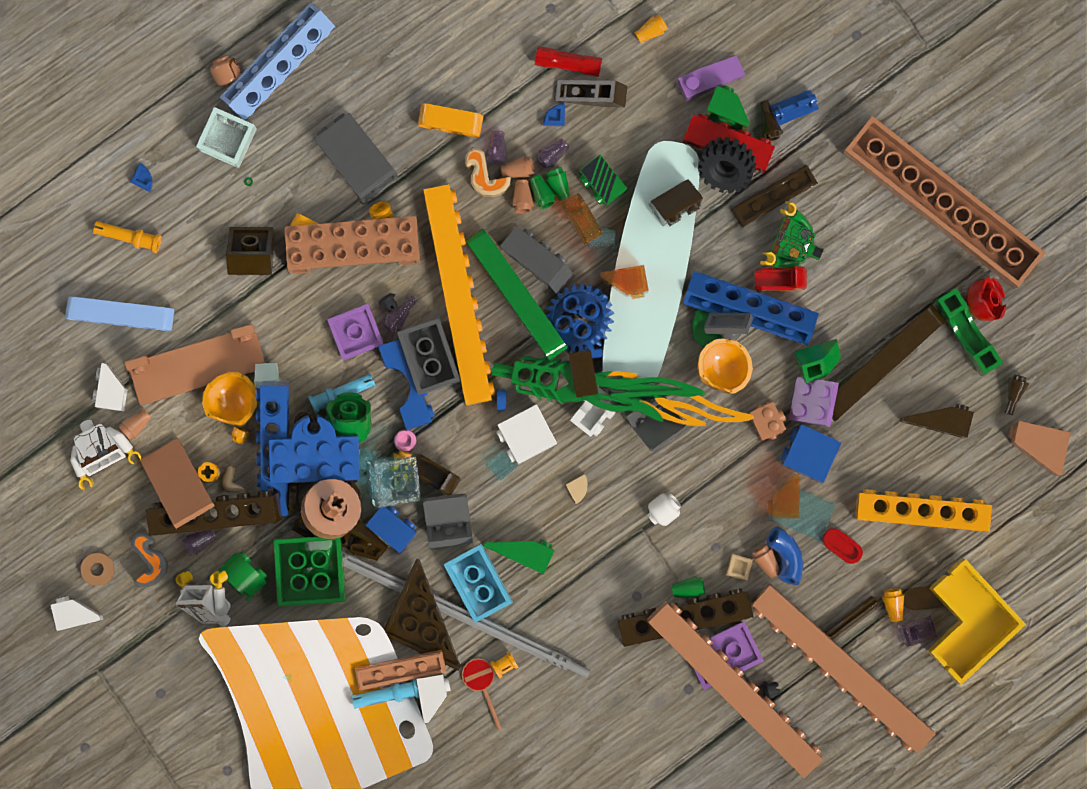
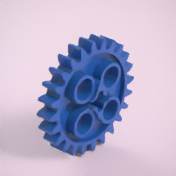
[546,283,614,353]

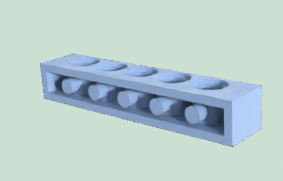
[220,3,335,120]

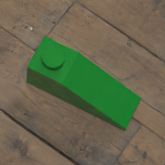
[484,539,555,575]

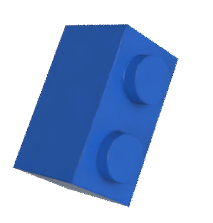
[366,505,417,553]

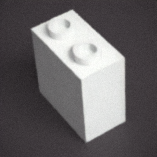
[496,404,557,465]

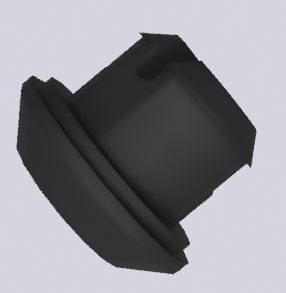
[379,293,398,312]
[762,681,780,699]

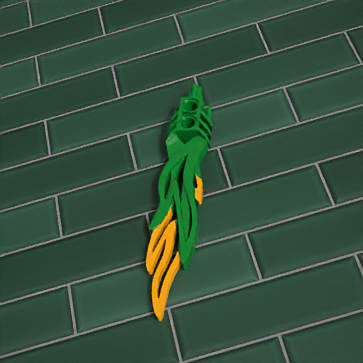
[492,356,754,426]

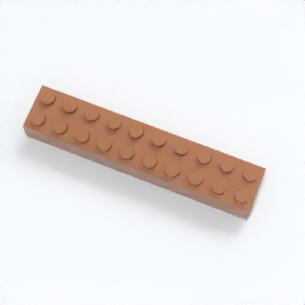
[843,116,1046,289]

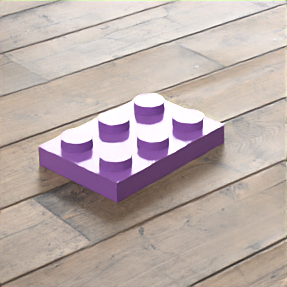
[693,621,764,690]

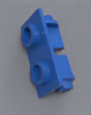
[770,89,819,125]

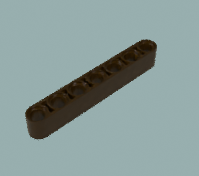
[832,304,946,422]

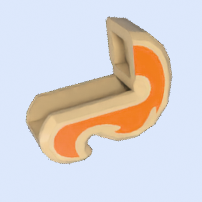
[465,148,511,197]

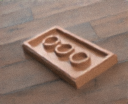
[140,438,215,529]

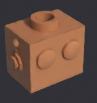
[748,402,786,441]

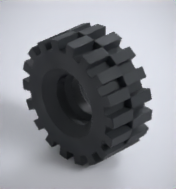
[698,137,756,194]

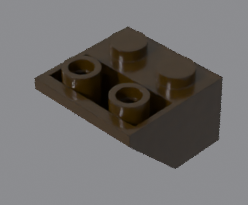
[650,179,703,227]

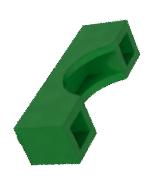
[934,288,1003,376]

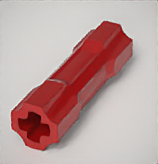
[535,46,602,77]

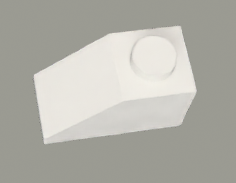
[51,596,103,631]
[416,674,451,723]

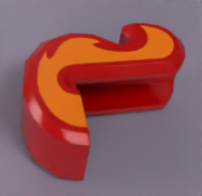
[754,266,807,291]

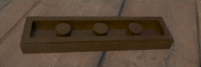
[731,165,818,228]

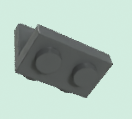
[623,396,687,452]
[423,494,473,549]

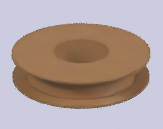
[81,553,115,586]

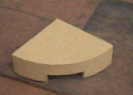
[566,474,588,504]

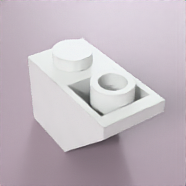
[92,363,128,412]

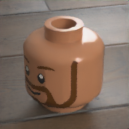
[210,55,242,89]

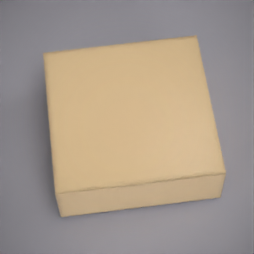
[726,554,753,581]

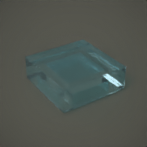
[486,450,517,481]

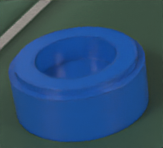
[497,389,506,411]

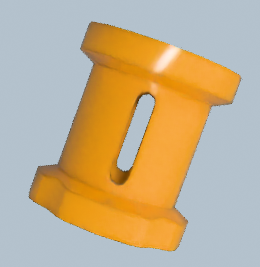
[198,462,220,483]
[490,651,519,678]

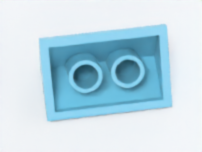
[443,544,513,623]

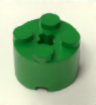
[327,392,372,442]
[218,551,267,602]

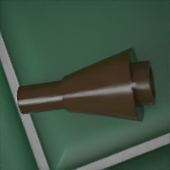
[760,100,783,141]
[1004,374,1030,416]

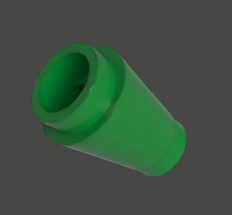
[545,167,571,201]
[530,175,556,209]
[672,576,705,598]

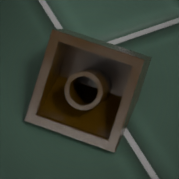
[226,227,274,276]

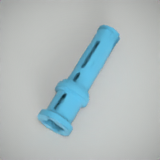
[308,373,376,414]
[352,679,420,709]

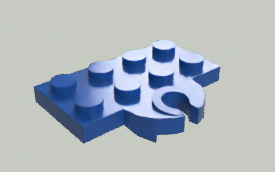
[269,415,359,483]

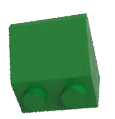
[705,85,750,131]

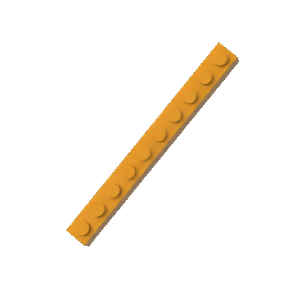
[423,184,495,406]

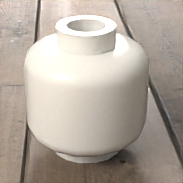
[648,493,681,526]

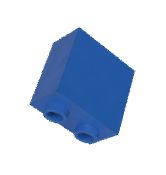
[780,424,841,484]

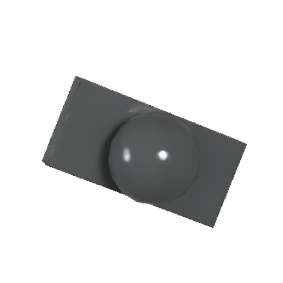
[704,313,753,341]

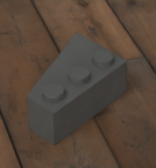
[500,226,575,296]

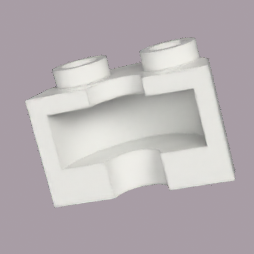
[570,387,618,437]

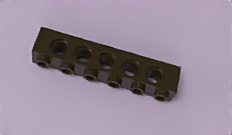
[146,490,282,536]
[618,588,754,647]

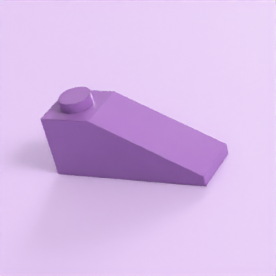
[677,55,745,102]

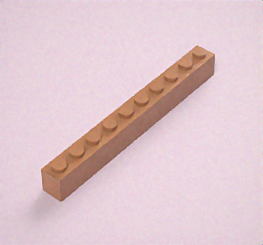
[751,583,936,754]
[647,601,823,778]

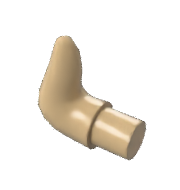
[222,466,245,492]

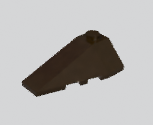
[292,498,388,561]

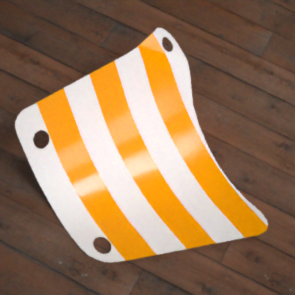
[199,617,433,789]

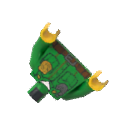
[760,201,824,268]

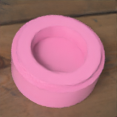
[394,430,416,452]

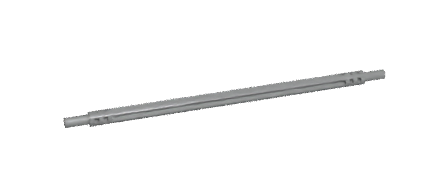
[342,551,590,678]

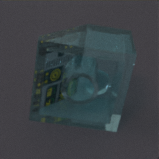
[366,457,421,508]

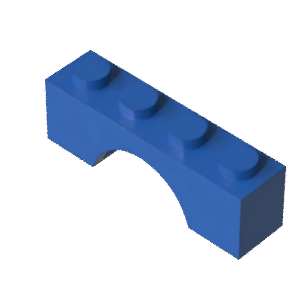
[379,340,435,430]

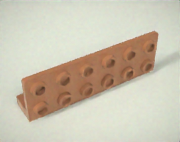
[285,216,421,274]
[125,324,265,405]

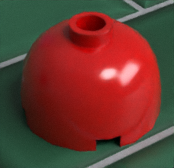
[965,277,1006,322]

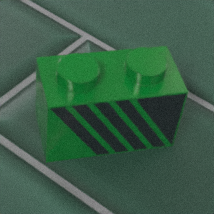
[579,155,627,207]

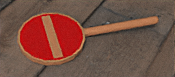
[462,658,501,730]

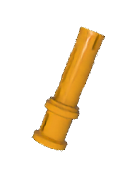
[93,220,162,253]

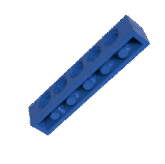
[683,271,819,346]
[256,381,289,516]

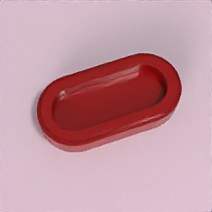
[822,528,863,564]

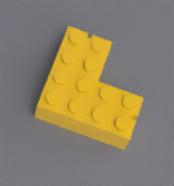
[927,558,1026,685]

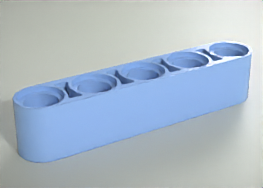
[65,296,175,331]

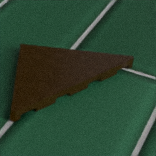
[384,559,461,671]

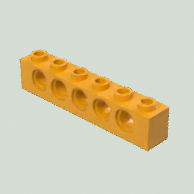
[855,489,992,532]

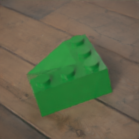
[274,537,347,607]

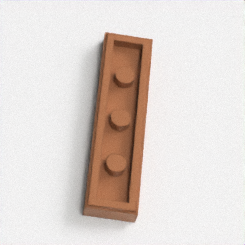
[355,650,446,690]

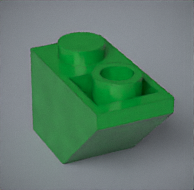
[795,339,841,383]

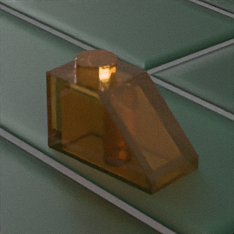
[560,193,603,245]
[600,265,649,300]
[767,474,800,519]

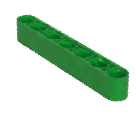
[465,228,568,361]

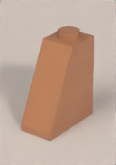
[1009,421,1071,476]

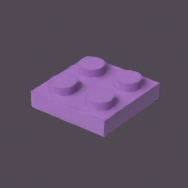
[327,304,384,361]
[788,377,839,427]

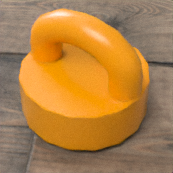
[369,201,393,219]

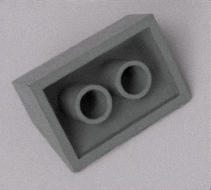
[397,318,461,395]

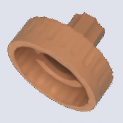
[301,479,361,539]

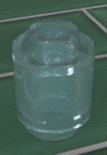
[583,227,615,249]

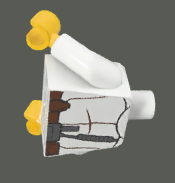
[70,420,141,490]
[176,570,230,627]

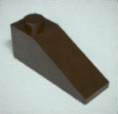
[555,80,627,107]
[901,404,974,439]

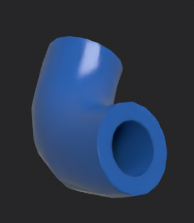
[766,526,803,585]

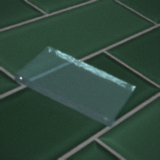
[768,483,836,541]

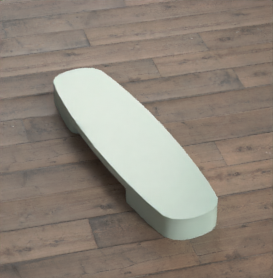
[602,141,699,398]

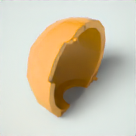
[697,339,753,394]
[202,372,258,426]

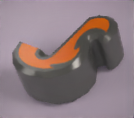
[131,533,168,587]

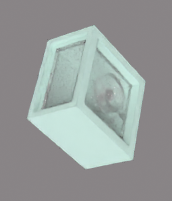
[196,107,257,168]

